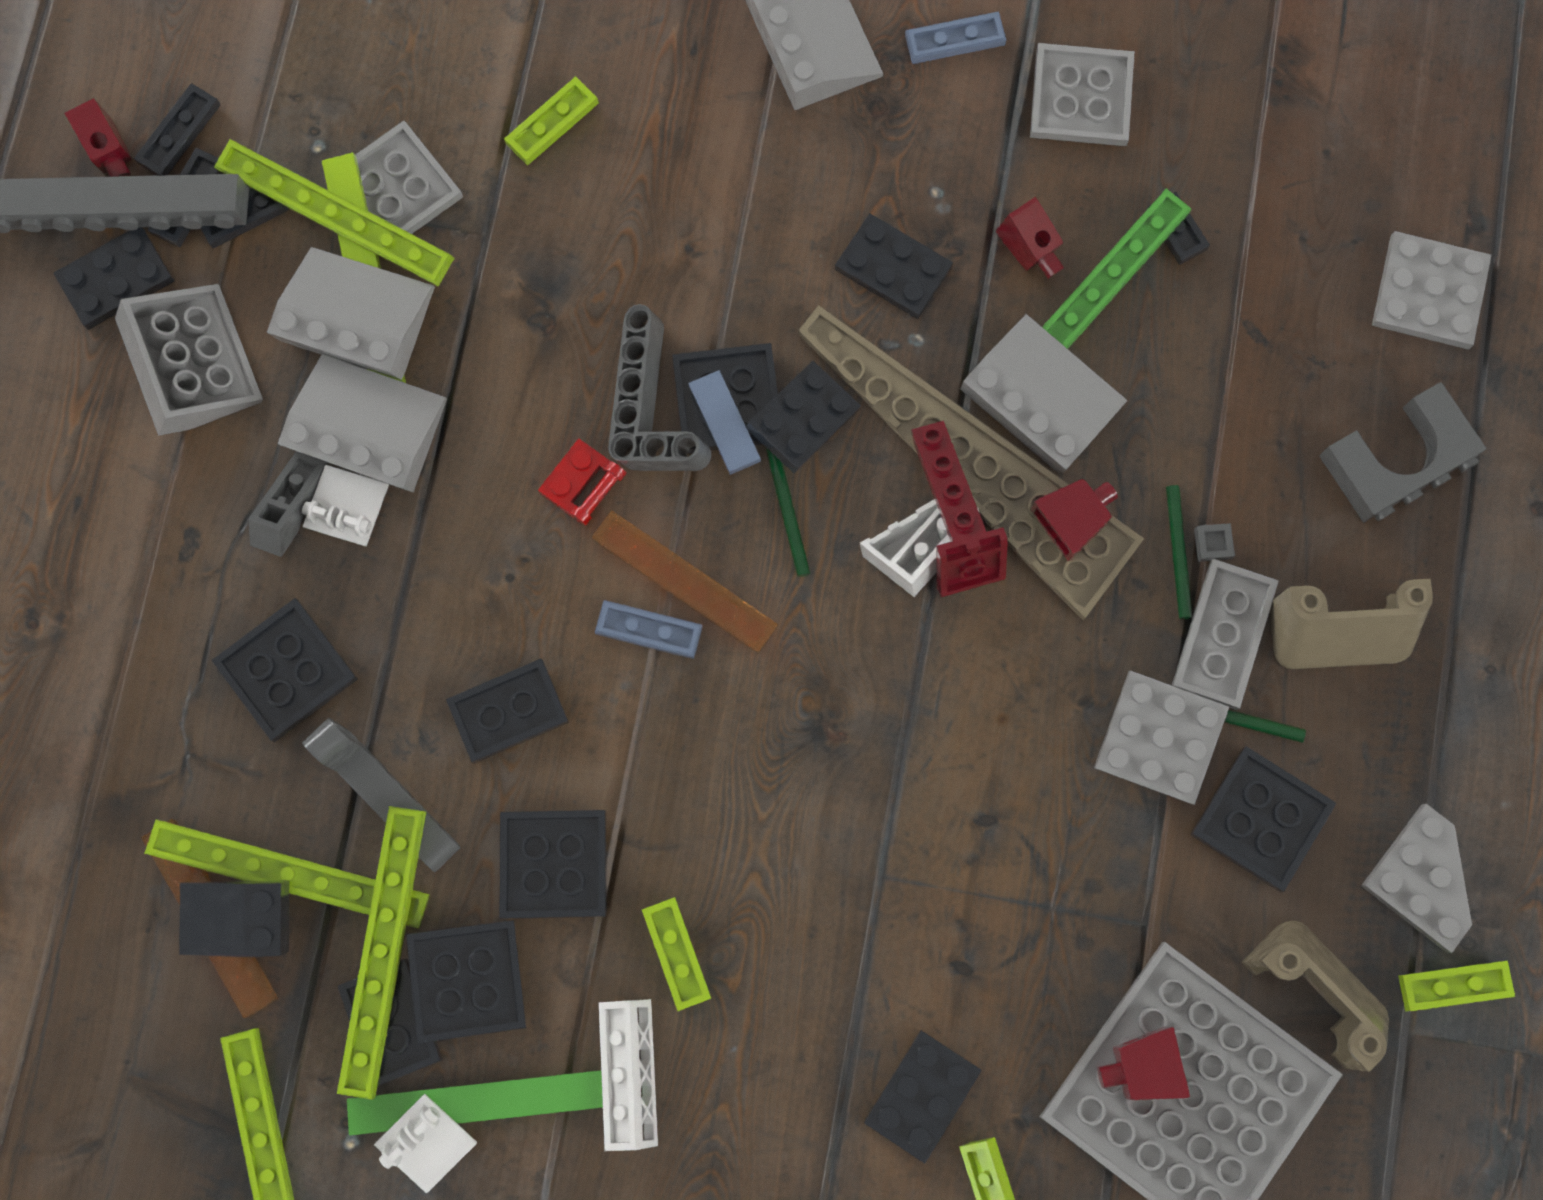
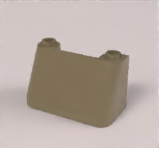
[1269,579,1433,669]
[1241,921,1389,1072]

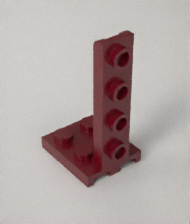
[911,421,1008,597]

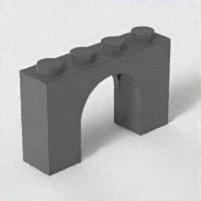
[1319,382,1487,523]

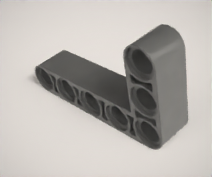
[608,304,711,471]
[302,718,461,872]

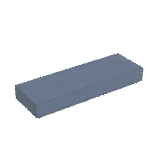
[905,11,1006,64]
[689,370,761,475]
[595,600,703,659]

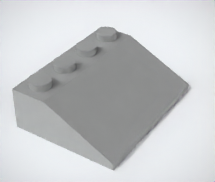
[746,0,883,110]
[267,247,435,380]
[115,284,263,436]
[960,314,1128,476]
[278,354,447,492]

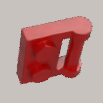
[538,438,627,526]

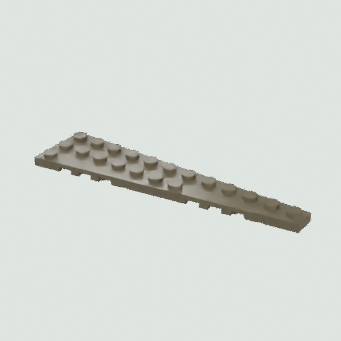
[799,305,1144,621]

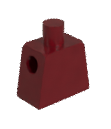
[64,98,132,177]
[995,196,1064,279]
[1030,479,1118,562]
[1097,1026,1190,1100]

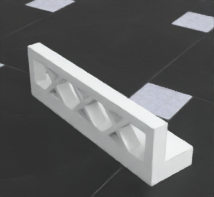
[599,999,658,1151]

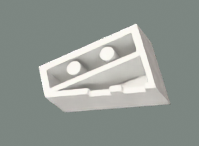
[860,499,979,597]

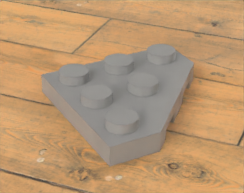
[1361,804,1472,953]

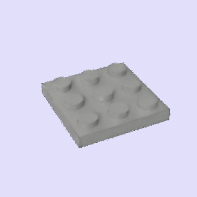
[1030,43,1135,146]
[356,121,463,234]
[1372,231,1491,350]
[1094,671,1229,805]

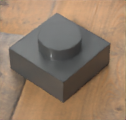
[1194,523,1235,562]

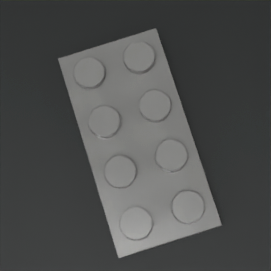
[1172,559,1279,710]

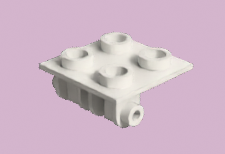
[302,465,389,547]
[374,1094,477,1193]

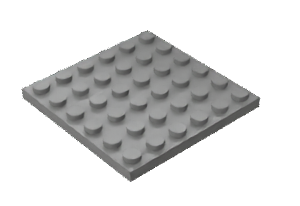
[1039,942,1343,1200]

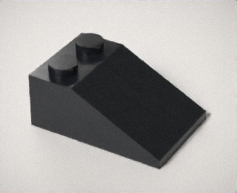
[179,880,289,957]

